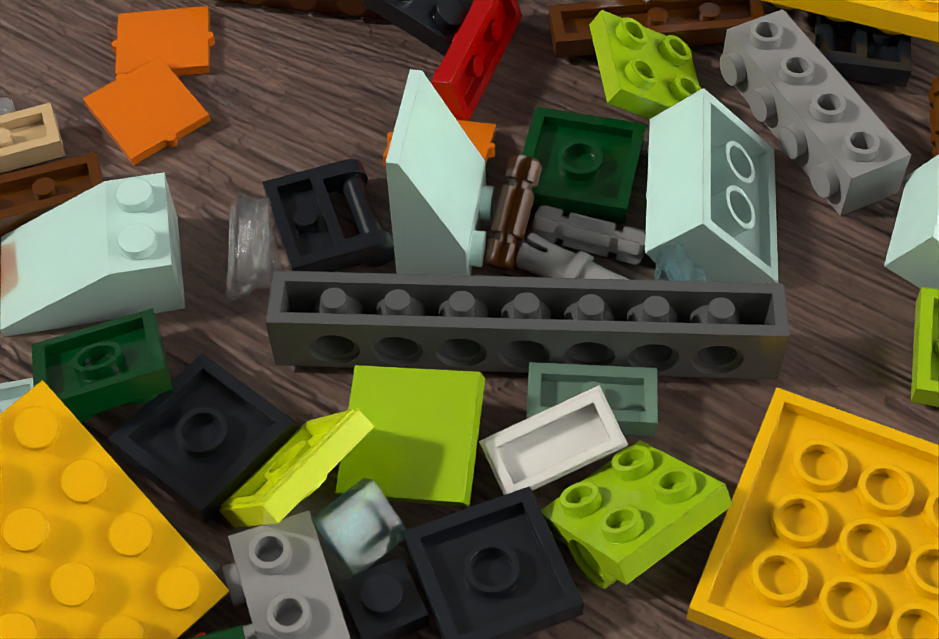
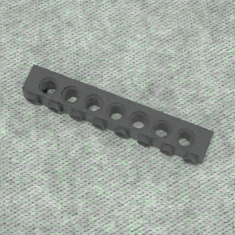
[265,271,790,379]

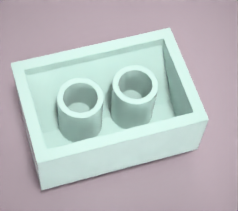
[644,88,778,283]

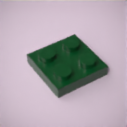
[522,107,646,224]
[32,308,173,423]

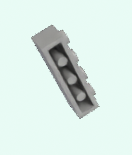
[720,9,911,216]
[222,511,351,639]

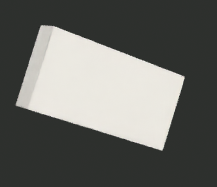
[479,385,628,495]

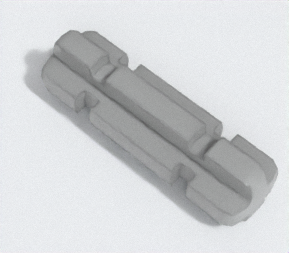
[532,205,646,265]

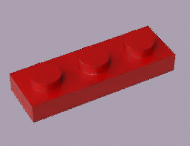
[431,0,522,121]

